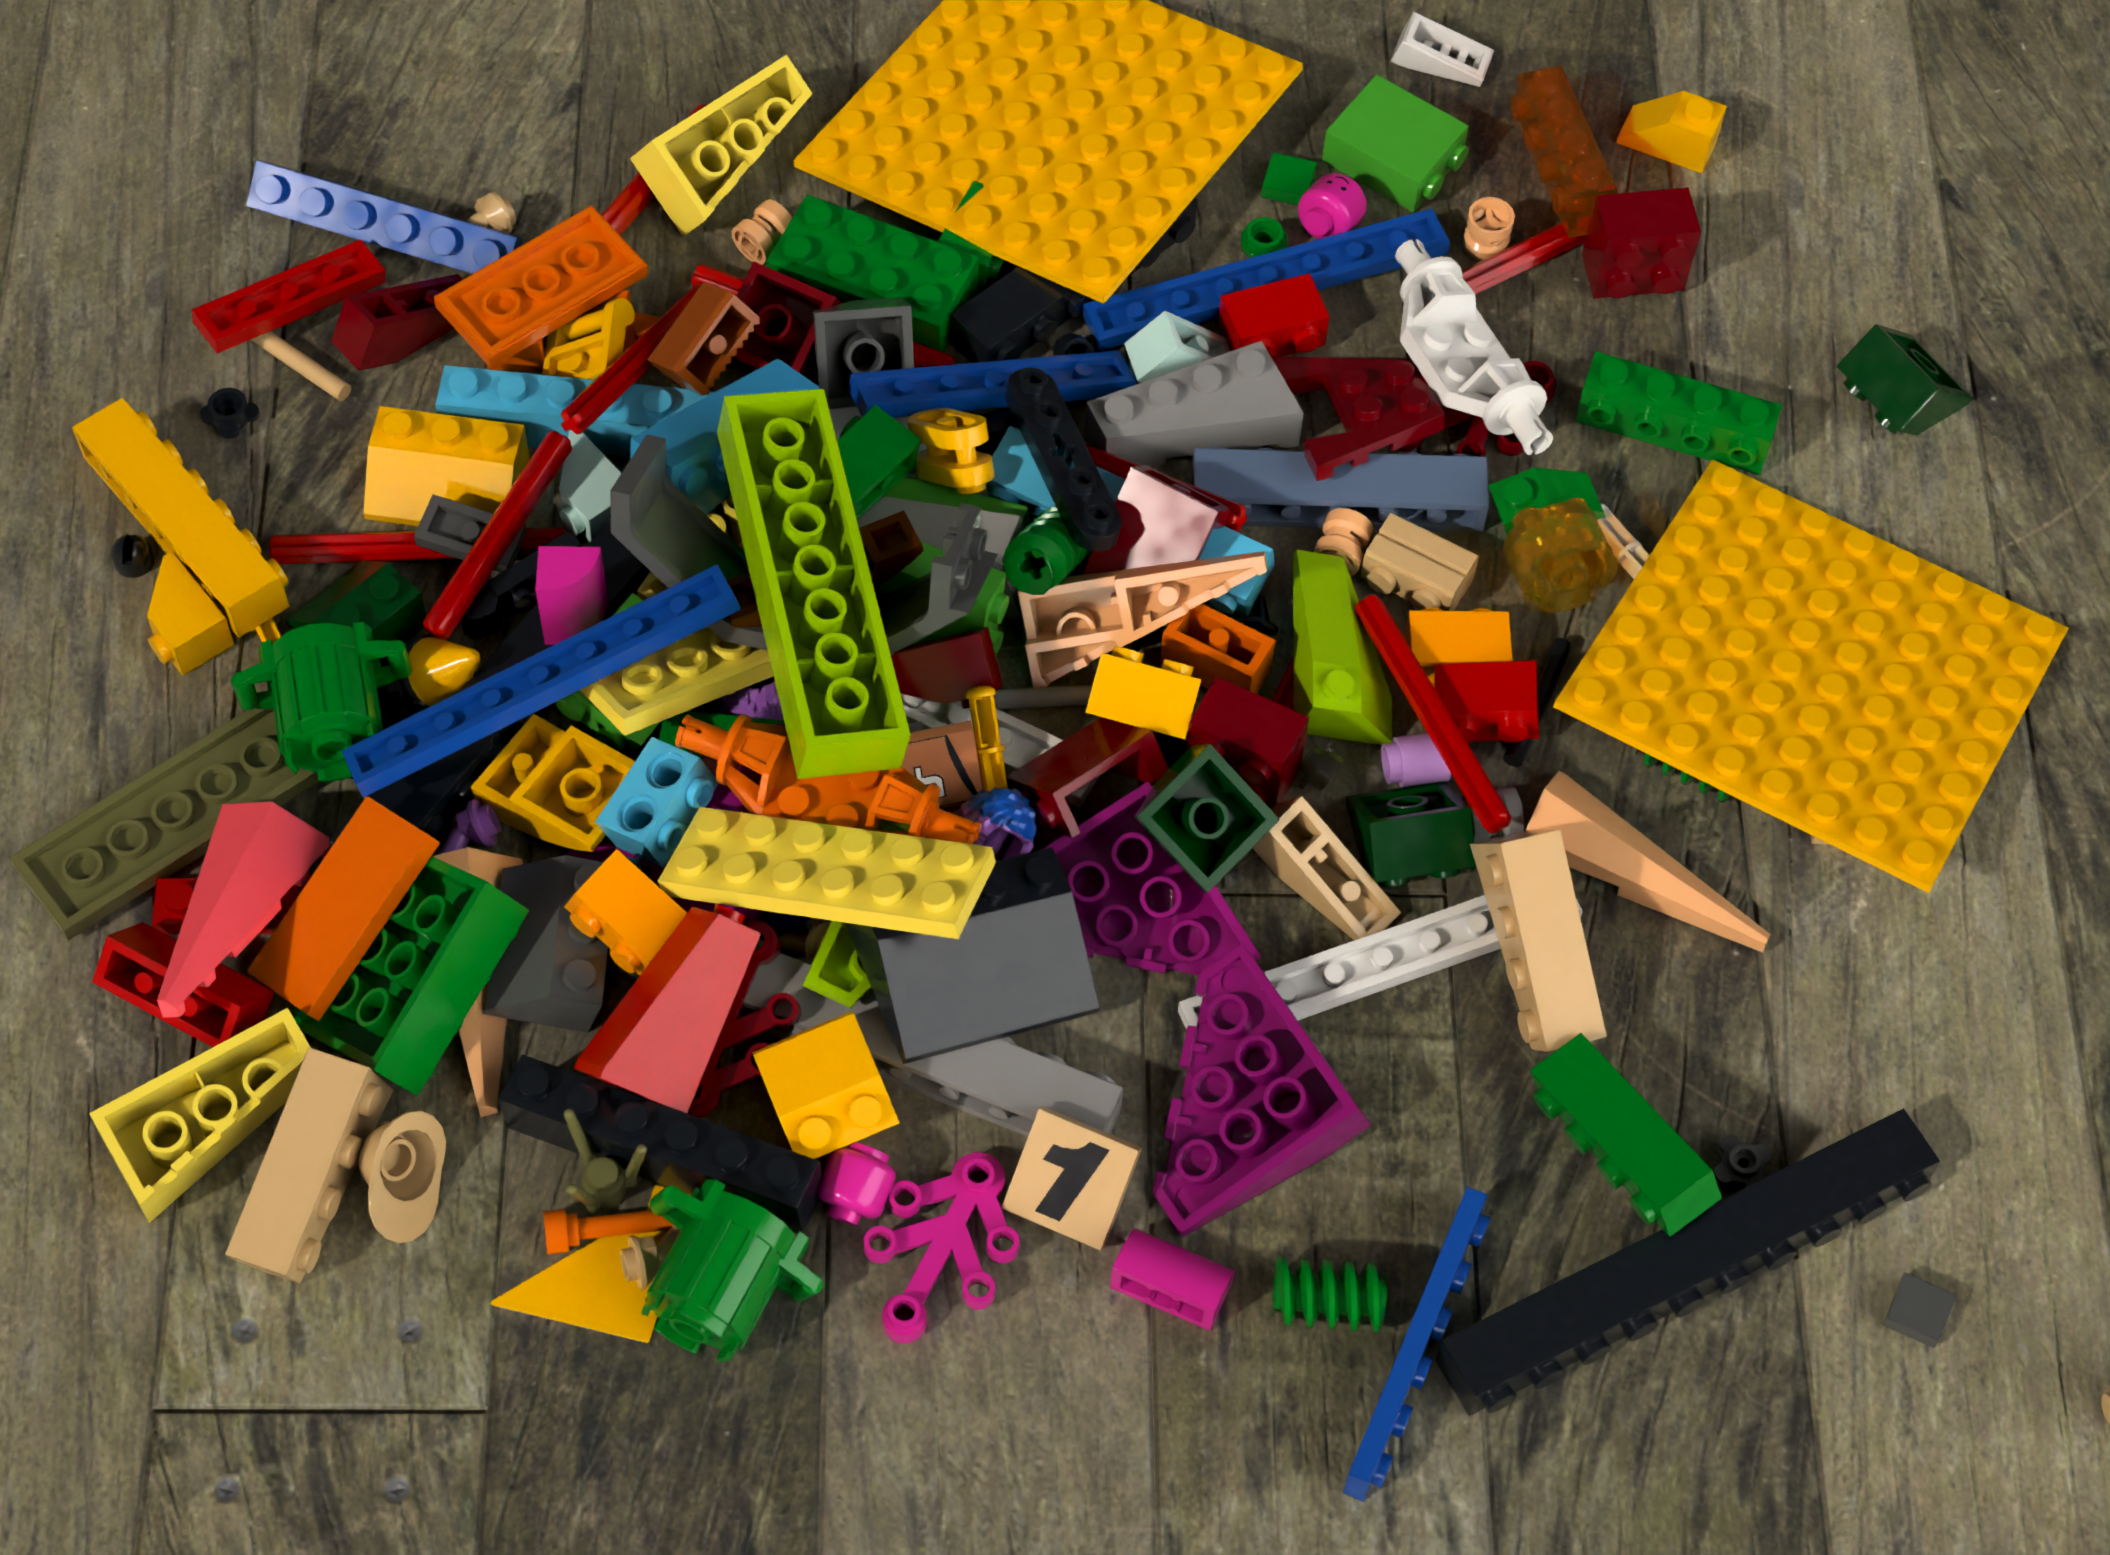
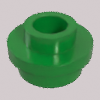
[1240,217,1287,258]

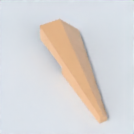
[1018,551,1267,688]
[1525,770,1770,953]
[433,847,523,1117]

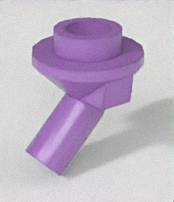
[439,799,501,854]

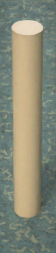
[251,331,351,401]

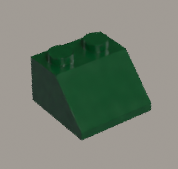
[1836,324,1973,436]
[285,560,426,644]
[1134,744,1280,893]
[1345,781,1476,886]

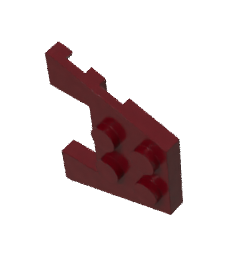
[1271,356,1445,481]

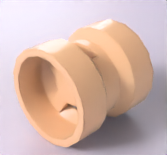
[1463,197,1515,261]
[731,199,793,265]
[1313,508,1373,576]

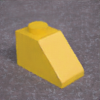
[1616,91,1727,174]
[147,551,234,676]

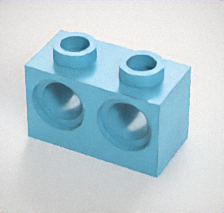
[595,737,719,868]

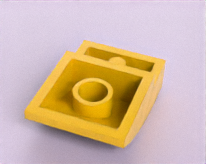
[471,714,635,852]

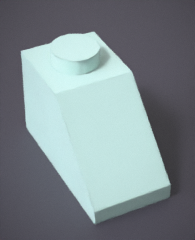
[1124,311,1230,383]
[559,430,621,543]

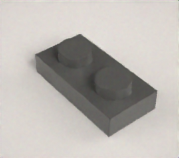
[414,494,528,573]

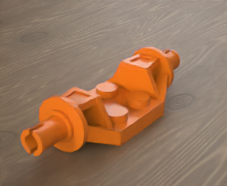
[675,714,982,844]

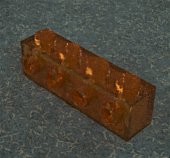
[1510,65,1617,238]

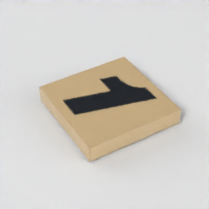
[1001,1106,1142,1251]

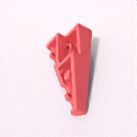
[157,801,331,1018]

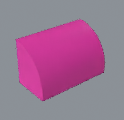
[535,546,609,645]
[1110,1228,1237,1331]

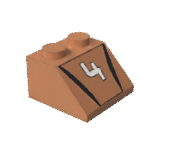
[901,720,983,815]

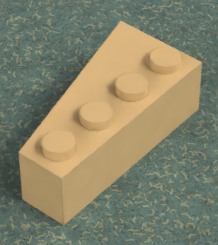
[1470,829,1607,1052]

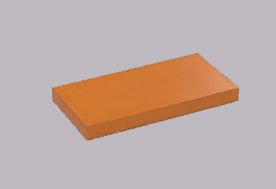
[434,205,648,369]
[247,796,440,1021]

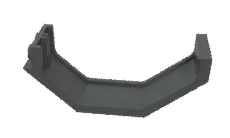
[610,434,998,655]

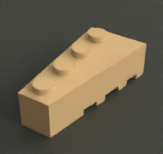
[225,1047,394,1284]

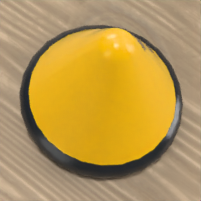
[400,634,481,711]

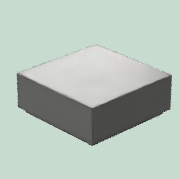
[1883,1272,1956,1348]

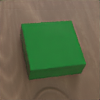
[1261,152,1317,205]

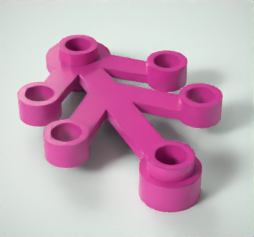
[863,1152,1020,1343]

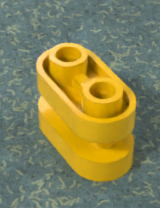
[907,408,995,494]

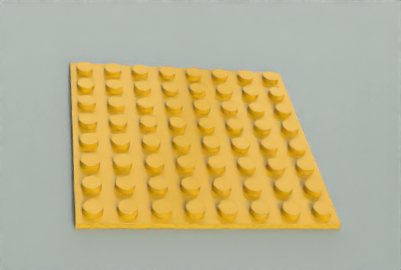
[793,0,1303,304]
[1553,459,2069,893]

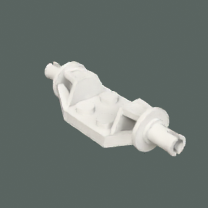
[1395,239,1553,455]

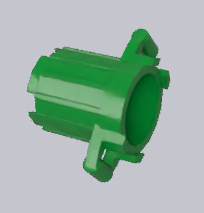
[231,622,412,782]
[641,1179,823,1362]

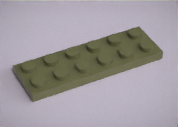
[9,708,320,940]

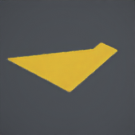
[491,1185,690,1343]

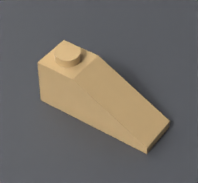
[1252,796,1401,940]

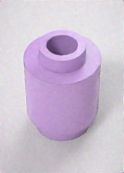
[1381,733,1451,787]

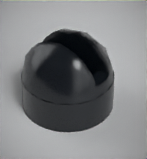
[1053,333,1094,356]
[112,534,155,578]

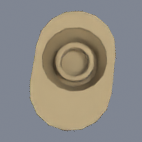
[358,1111,446,1243]

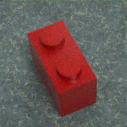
[1218,273,1330,357]
[1434,660,1539,744]

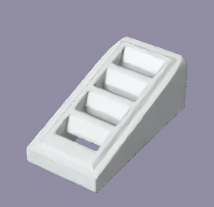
[1390,12,1494,87]

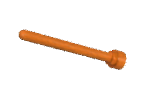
[543,1208,673,1255]

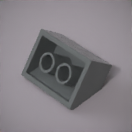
[483,855,608,1033]

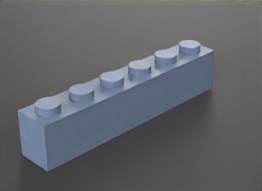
[1191,446,1489,533]

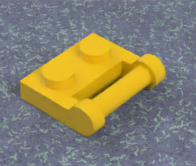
[542,298,635,380]

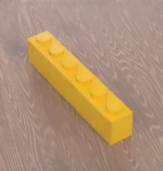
[72,398,290,638]

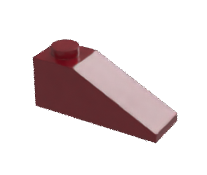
[331,274,463,371]
[891,627,1003,709]

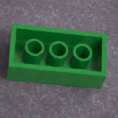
[766,194,979,353]

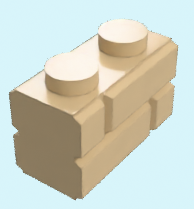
[1360,513,1479,611]

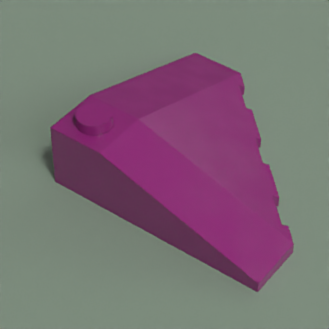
[1042,781,1261,975]
[1152,943,1372,1237]

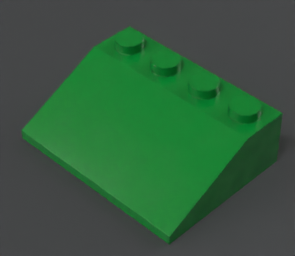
[292,856,529,1097]

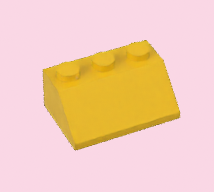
[363,406,530,526]

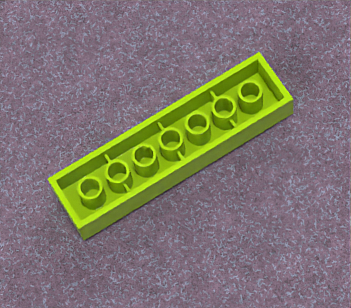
[717,389,911,779]

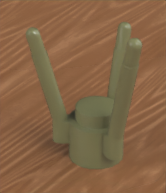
[564,1109,647,1214]

